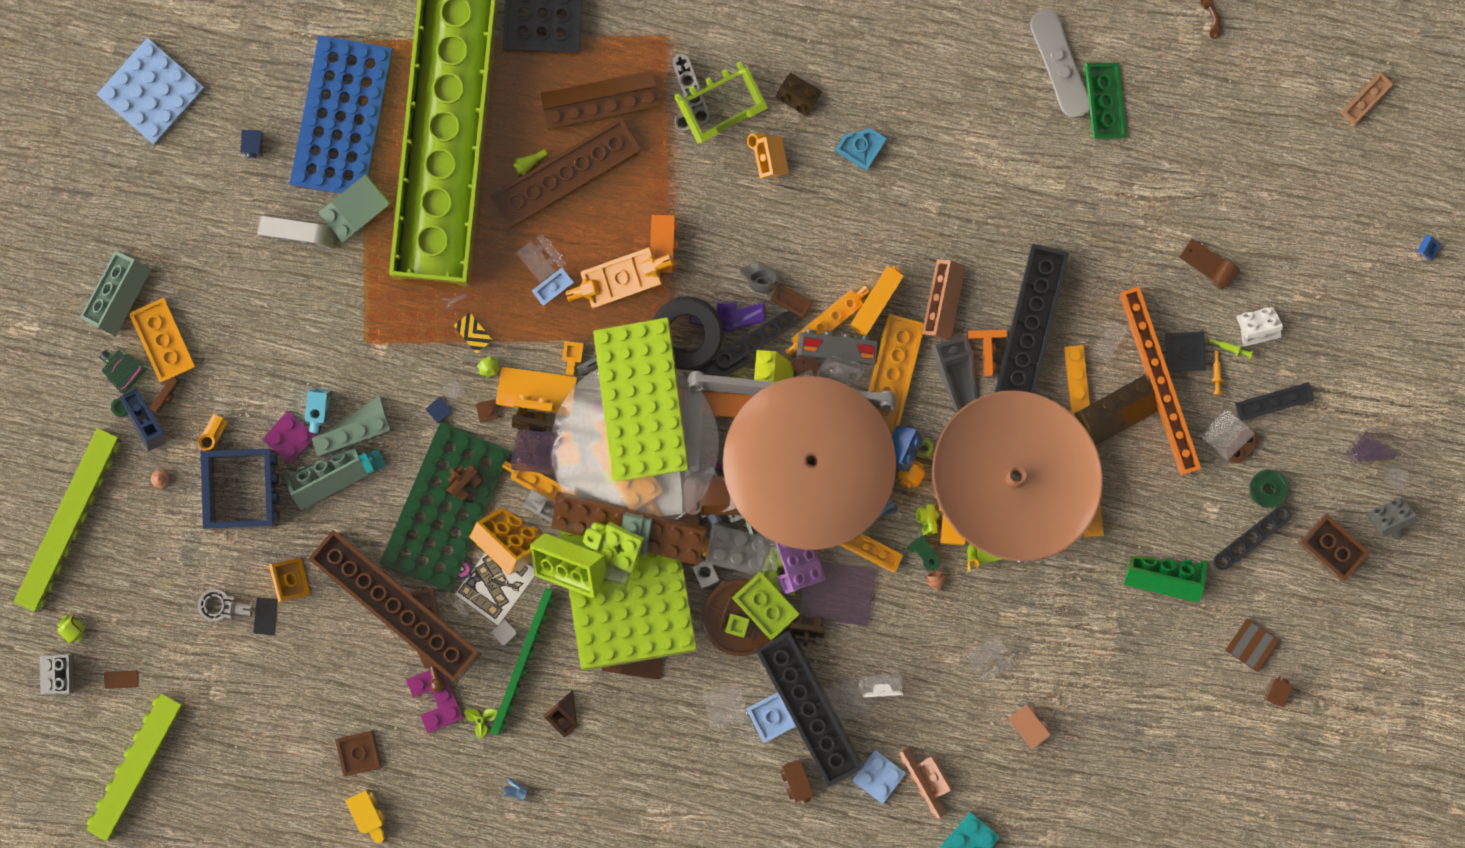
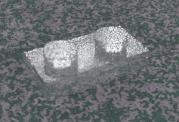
[756,532,777,571]

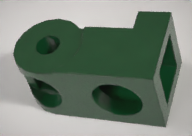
[906,535,940,570]

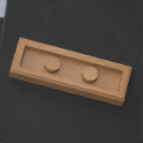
[1340,71,1394,126]

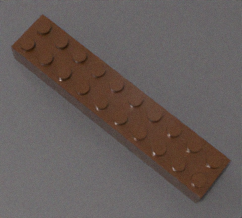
[308,530,482,683]

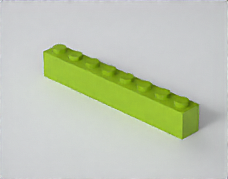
[86,693,184,841]

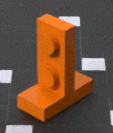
[967,329,1007,378]

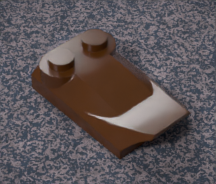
[683,476,740,515]

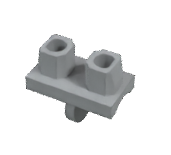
[523,489,555,523]

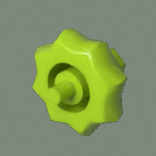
[477,356,501,378]

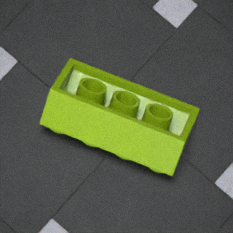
[530,533,606,598]

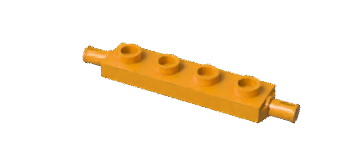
[785,285,870,357]
[502,461,582,502]

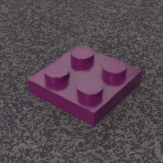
[262,411,316,465]

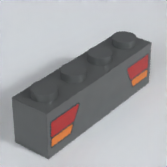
[796,329,878,365]

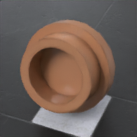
[151,469,170,489]
[926,570,946,591]

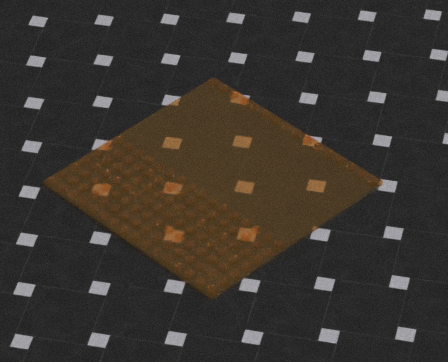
[362,36,670,344]

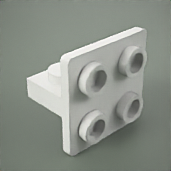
[1236,307,1283,346]

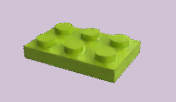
[732,572,799,640]

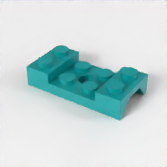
[939,811,1000,848]

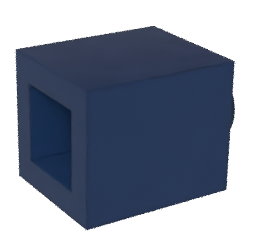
[240,129,263,159]

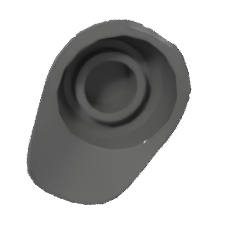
[740,263,778,294]

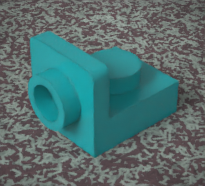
[358,449,386,475]

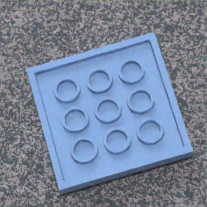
[97,38,205,145]

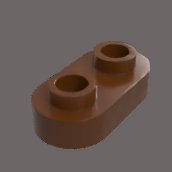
[1226,430,1259,464]

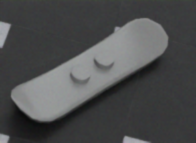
[1030,10,1090,117]

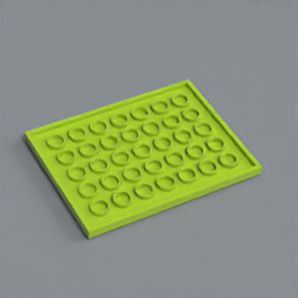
[559,515,697,671]

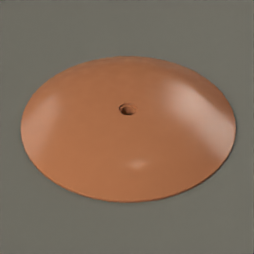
[723,376,896,550]
[932,391,1103,561]

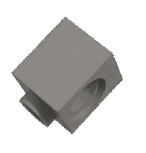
[692,558,720,589]

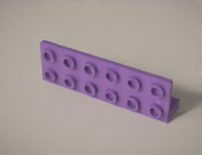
[775,542,826,595]

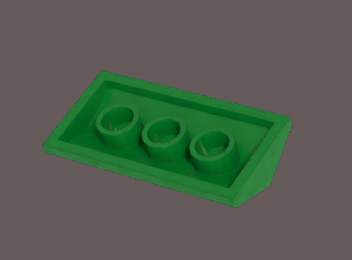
[1085,63,1127,140]

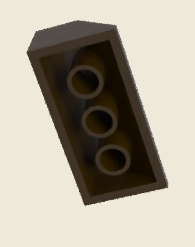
[1074,375,1158,446]

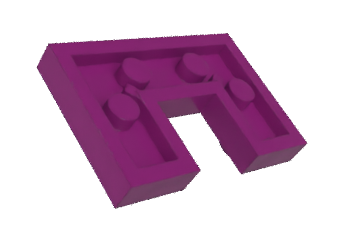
[406,669,463,733]

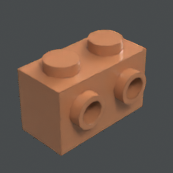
[1007,704,1051,750]

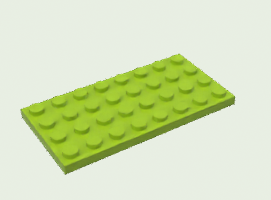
[593,318,689,483]

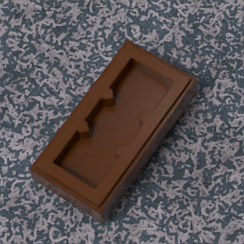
[770,283,813,319]
[150,377,180,414]

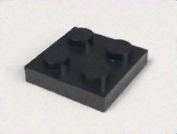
[1165,332,1206,372]

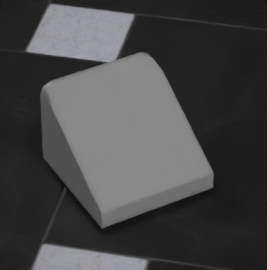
[491,620,518,647]

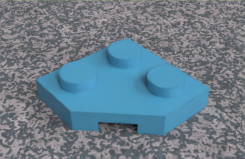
[834,128,887,171]

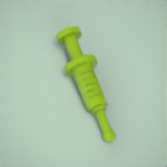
[1209,338,1254,360]

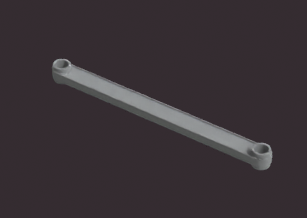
[688,371,896,412]

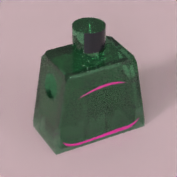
[99,349,148,395]

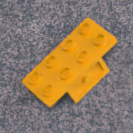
[496,367,577,415]

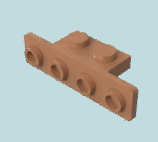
[900,747,953,820]

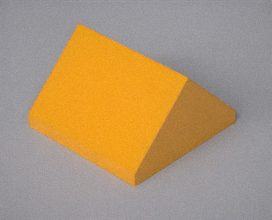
[269,558,311,602]

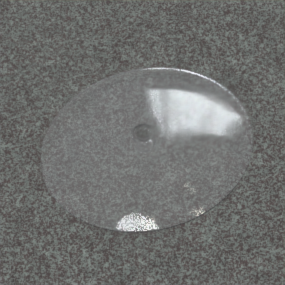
[551,369,719,520]

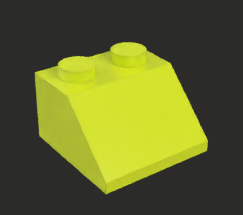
[754,350,794,382]

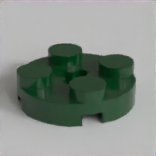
[1249,470,1288,508]

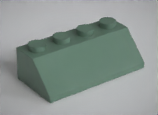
[80,250,151,337]

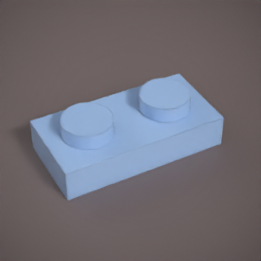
[532,268,574,307]

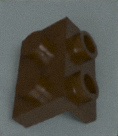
[775,72,823,116]

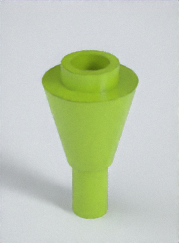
[513,150,548,175]

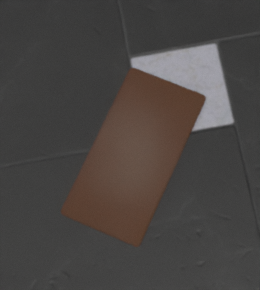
[104,670,138,689]

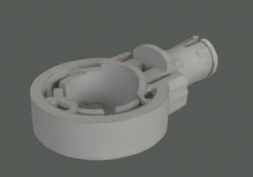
[198,589,254,622]

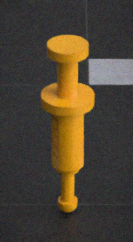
[1211,351,1224,396]

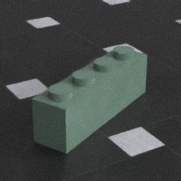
[311,396,393,458]
[282,448,369,511]

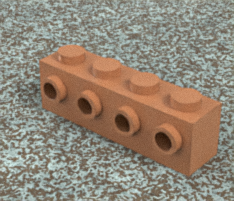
[922,259,966,340]

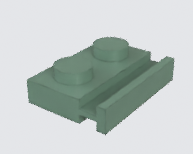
[618,512,653,556]

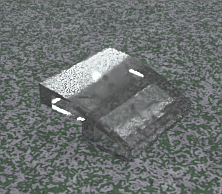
[1199,408,1255,461]

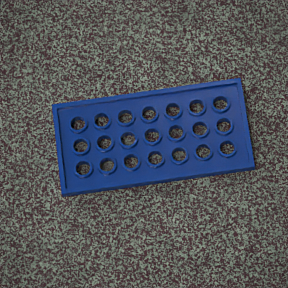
[290,35,393,194]

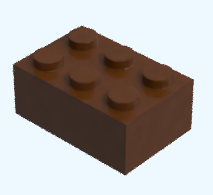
[1298,514,1370,582]

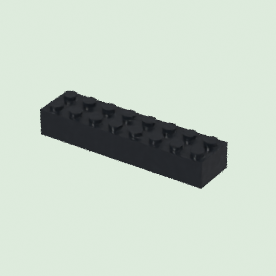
[994,244,1069,393]
[756,630,864,787]

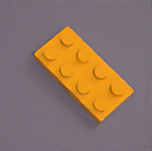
[129,298,196,383]

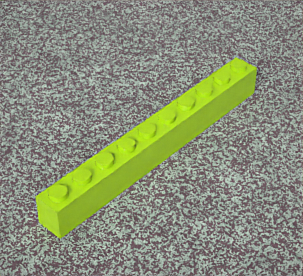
[13,428,121,612]

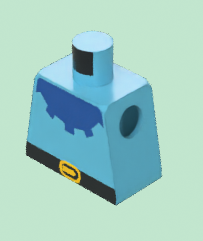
[305,388,332,433]

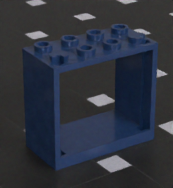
[200,448,280,530]

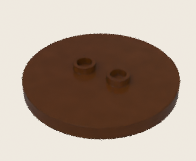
[702,579,771,656]

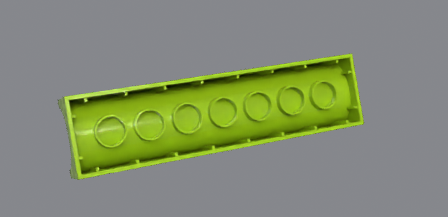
[389,0,499,287]

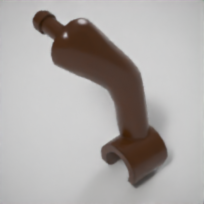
[1200,0,1221,39]

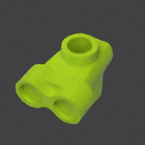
[916,504,939,537]

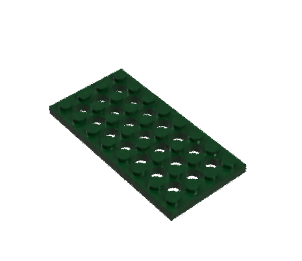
[380,422,511,593]

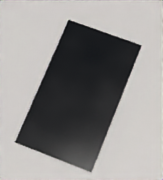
[253,597,278,635]

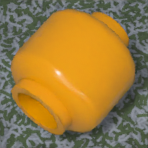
[897,460,926,489]

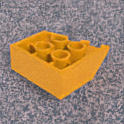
[470,508,542,575]

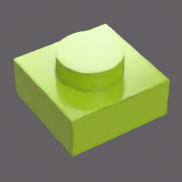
[725,613,749,638]

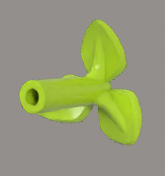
[464,708,498,739]

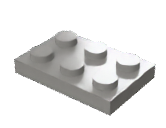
[705,525,768,575]

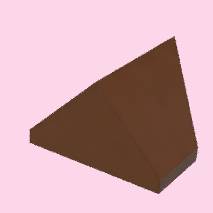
[543,690,579,738]

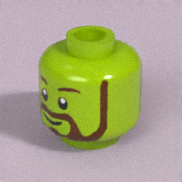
[57,614,86,643]

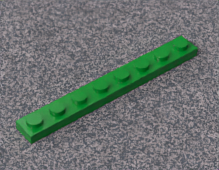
[490,588,555,736]

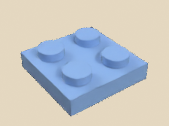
[746,692,796,743]
[852,750,906,804]

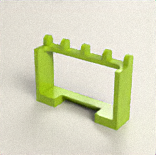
[674,62,768,144]

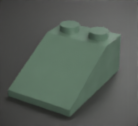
[318,174,391,242]

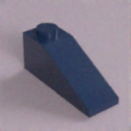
[120,389,166,452]

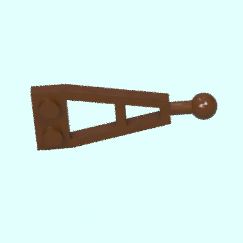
[410,587,445,693]

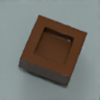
[476,399,499,423]

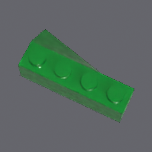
[1124,556,1207,603]

